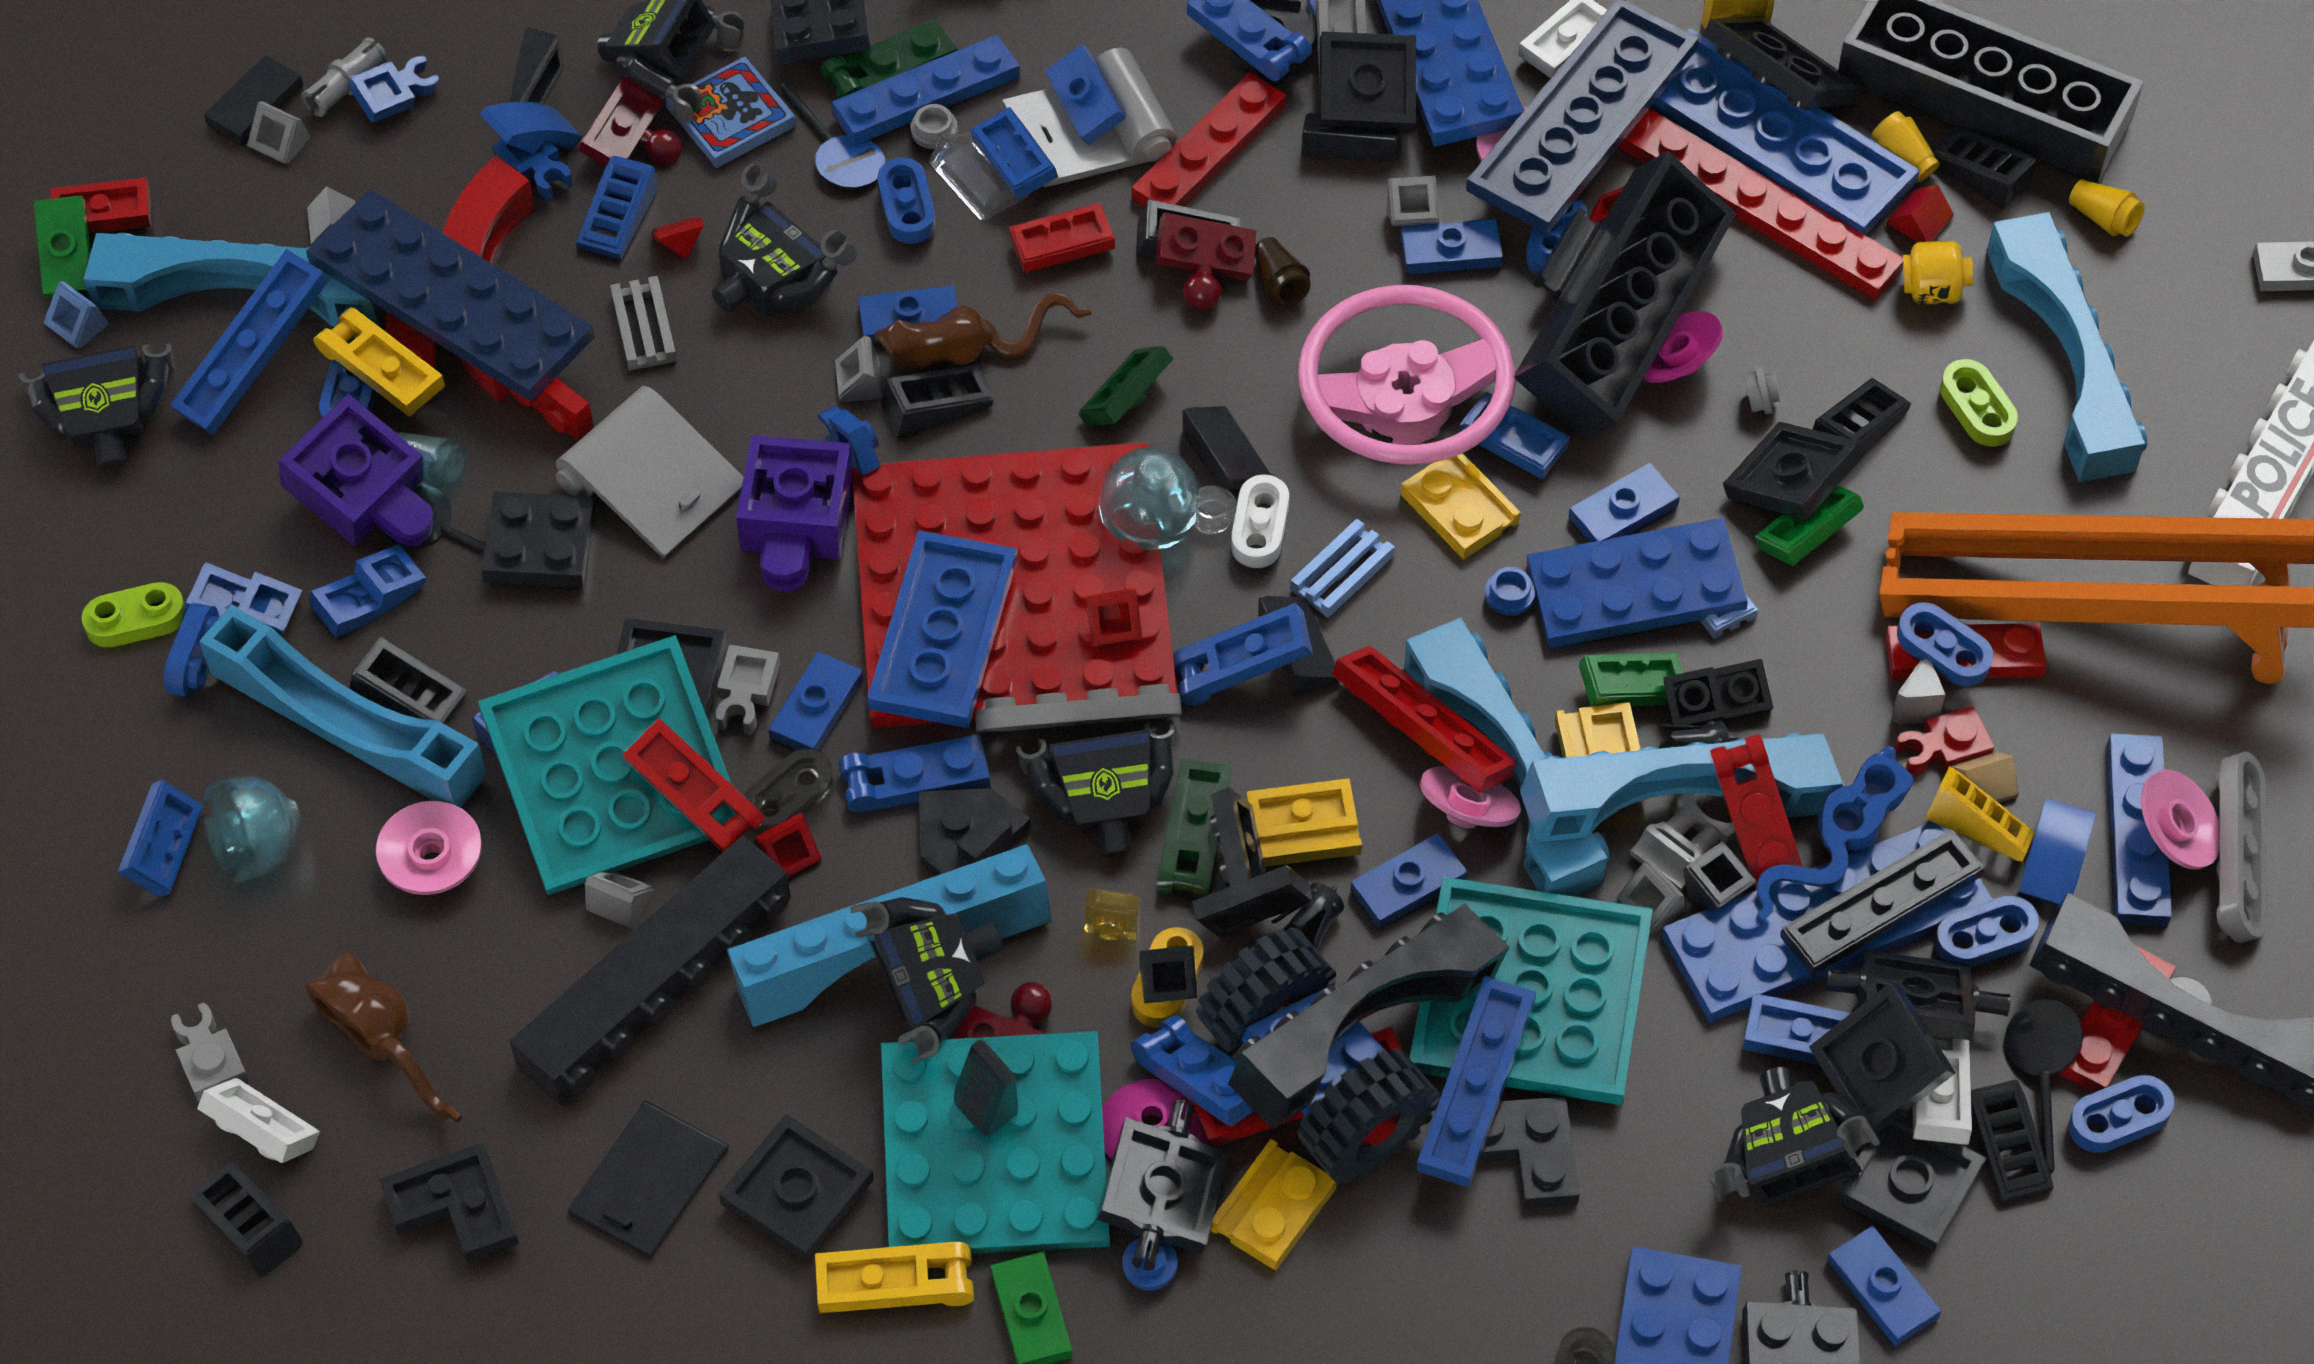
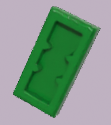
[33,195,91,298]
[1755,485,1864,566]
[1578,652,1683,707]
[990,1251,1073,1364]

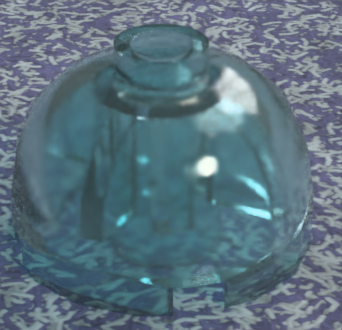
[1098,447,1200,550]
[203,775,301,883]

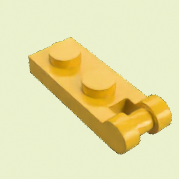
[313,307,445,417]
[815,1242,974,1314]

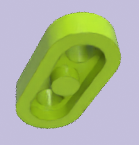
[1940,359,2018,447]
[82,582,186,648]

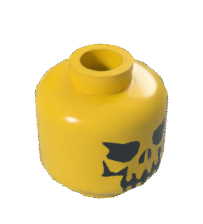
[1903,241,1973,305]

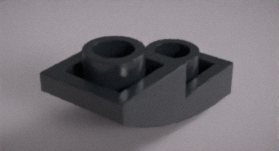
[1662,659,1774,726]

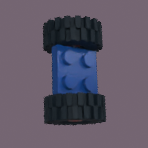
[1196,928,1440,1184]

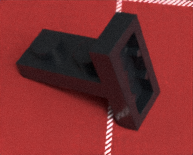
[1192,787,1313,937]

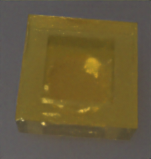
[1084,888,1141,940]

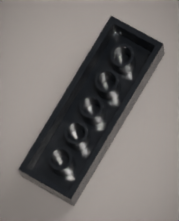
[1838,0,2144,183]
[1514,151,1737,440]

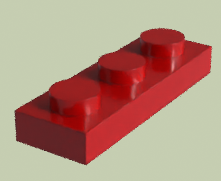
[1885,623,2047,680]
[2058,945,2176,1093]

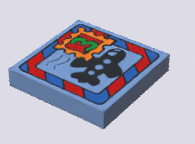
[666,56,796,169]

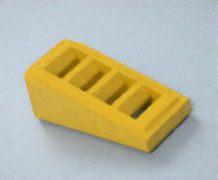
[1926,766,2035,862]

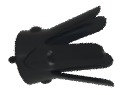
[1659,720,1739,749]
[1271,883,1344,950]

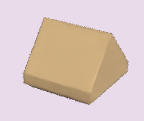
[1950,751,2019,803]

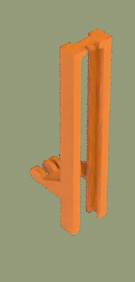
[1879,512,2314,685]

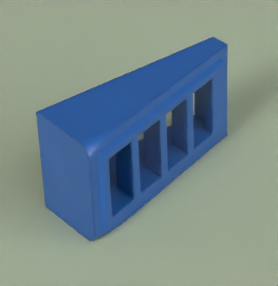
[576,155,658,260]

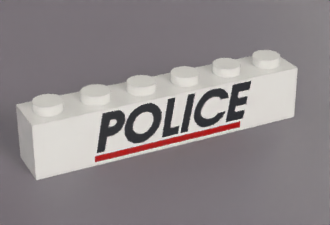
[2188,341,2314,586]

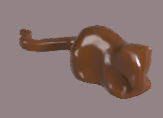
[874,292,1091,373]
[306,950,462,1124]

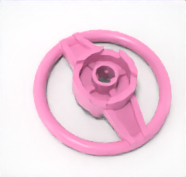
[1298,285,1515,465]

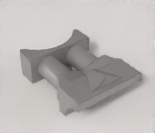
[1630,794,1736,892]

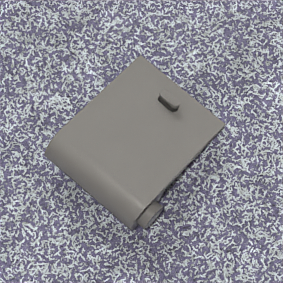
[1001,47,1177,188]
[555,386,743,559]

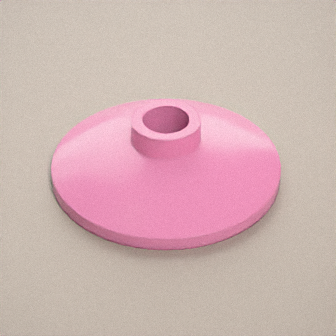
[1420,766,1521,828]
[2141,770,2220,869]
[376,801,482,895]

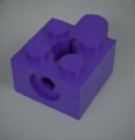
[279,394,433,548]
[736,435,853,592]

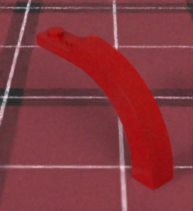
[443,156,594,441]

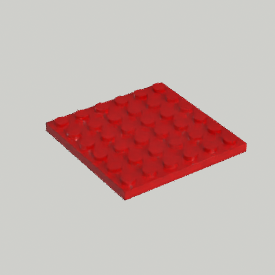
[852,442,1177,729]

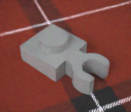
[716,645,781,735]
[171,1002,249,1102]

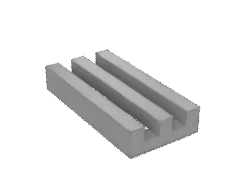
[610,276,677,371]

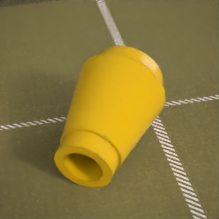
[1871,111,1940,182]
[2069,179,2145,237]

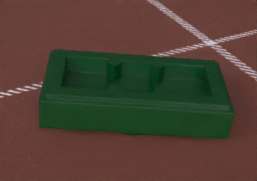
[1078,346,1173,427]

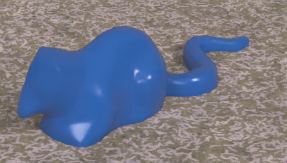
[1756,747,1913,922]

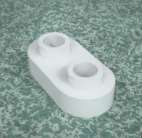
[1231,475,1289,568]

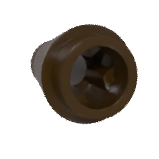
[1254,237,1311,305]

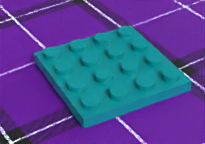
[478,635,735,896]
[1410,877,1653,1105]
[881,1031,1110,1254]

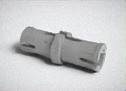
[301,37,387,117]

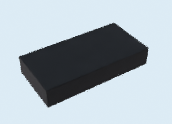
[204,55,304,146]

